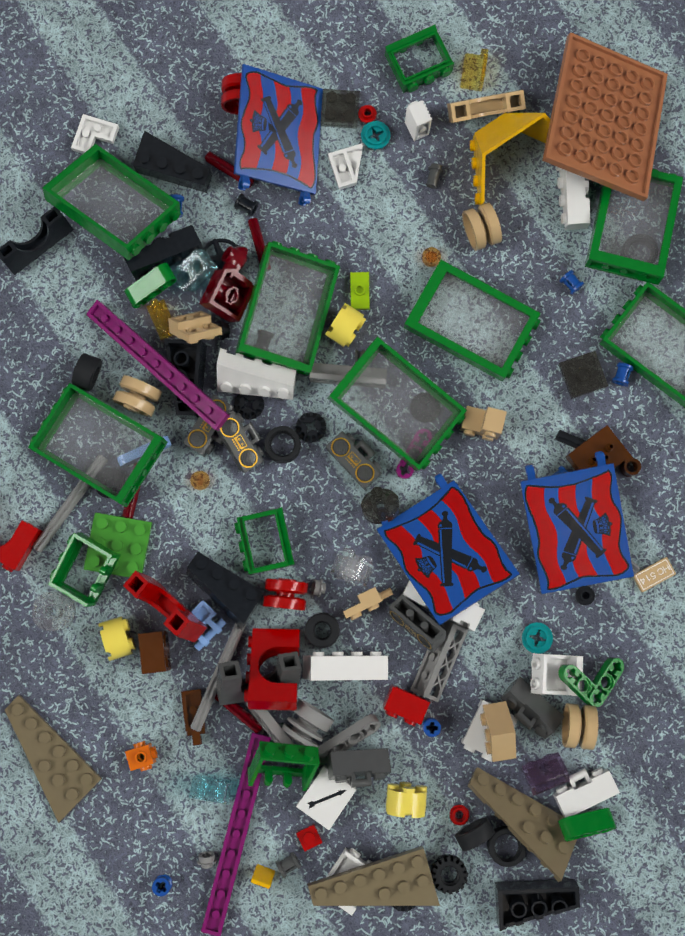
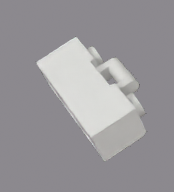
[553,767,620,817]

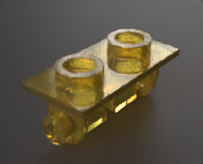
[146,299,173,340]

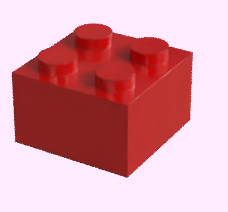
[383,685,430,726]

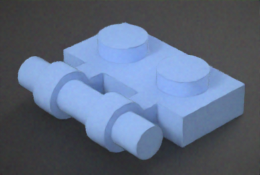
[189,600,226,651]

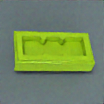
[350,272,370,310]

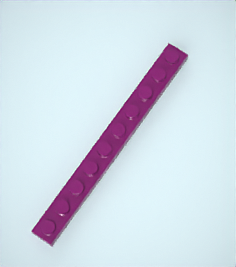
[86,300,230,431]
[201,732,271,936]

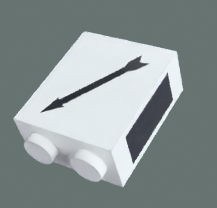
[296,765,356,830]

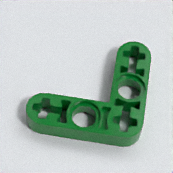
[558,657,624,707]

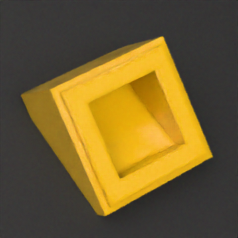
[251,864,275,889]

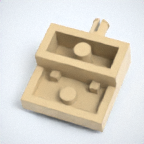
[168,311,222,344]
[343,587,393,621]

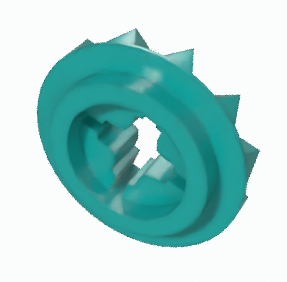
[361,121,391,151]
[522,622,553,654]

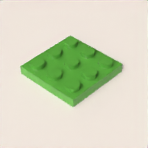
[84,513,152,578]

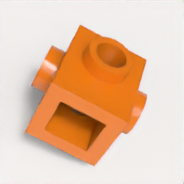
[125,741,158,772]

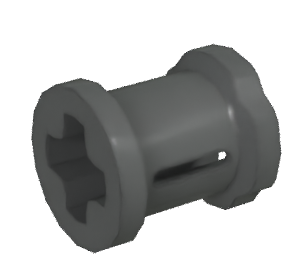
[276,852,302,878]

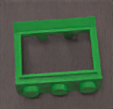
[385,25,454,93]
[234,507,295,575]
[48,532,121,607]
[248,741,320,791]

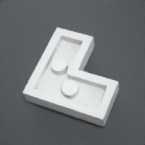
[71,114,119,154]

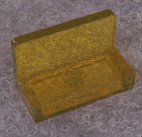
[460,48,489,92]

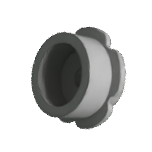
[311,578,326,598]
[197,851,217,869]

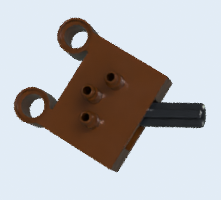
[555,425,641,477]

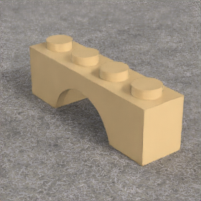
[447,90,526,123]

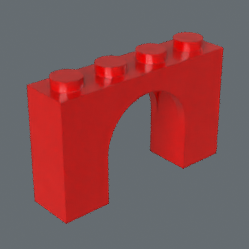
[0,520,43,572]
[123,570,208,643]
[244,628,300,711]

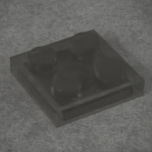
[321,89,360,129]
[558,351,608,399]

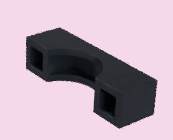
[0,207,74,275]

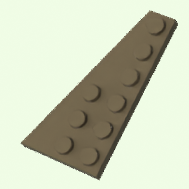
[5,695,102,823]
[468,767,577,882]
[307,846,440,906]

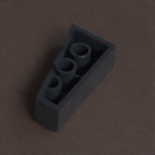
[133,131,212,193]
[124,225,204,281]
[164,339,207,420]
[186,552,264,630]
[495,879,580,931]

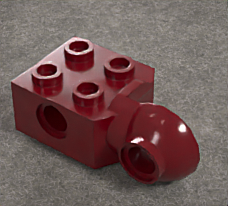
[199,246,254,323]

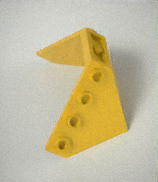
[470,113,550,205]

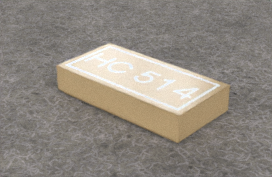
[633,557,676,592]

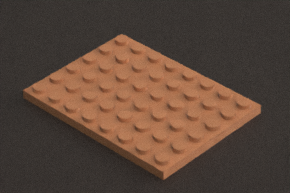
[542,32,668,201]

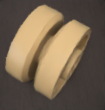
[462,203,502,251]
[112,375,162,417]
[562,703,598,750]

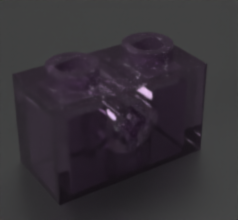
[522,752,570,796]

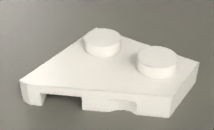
[328,143,363,190]

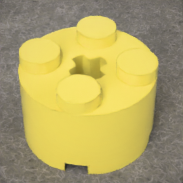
[325,303,366,347]
[99,616,136,661]
[386,782,427,818]

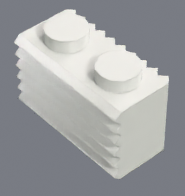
[405,101,432,141]

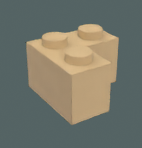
[460,406,507,441]
[480,701,516,762]

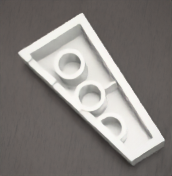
[556,166,591,230]
[217,348,296,400]
[402,580,485,631]
[303,652,388,681]

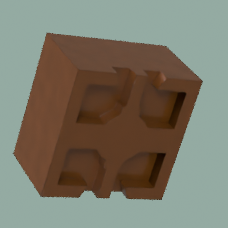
[138,631,171,674]

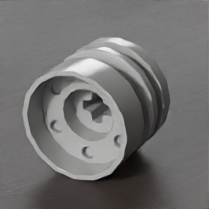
[282,699,334,747]

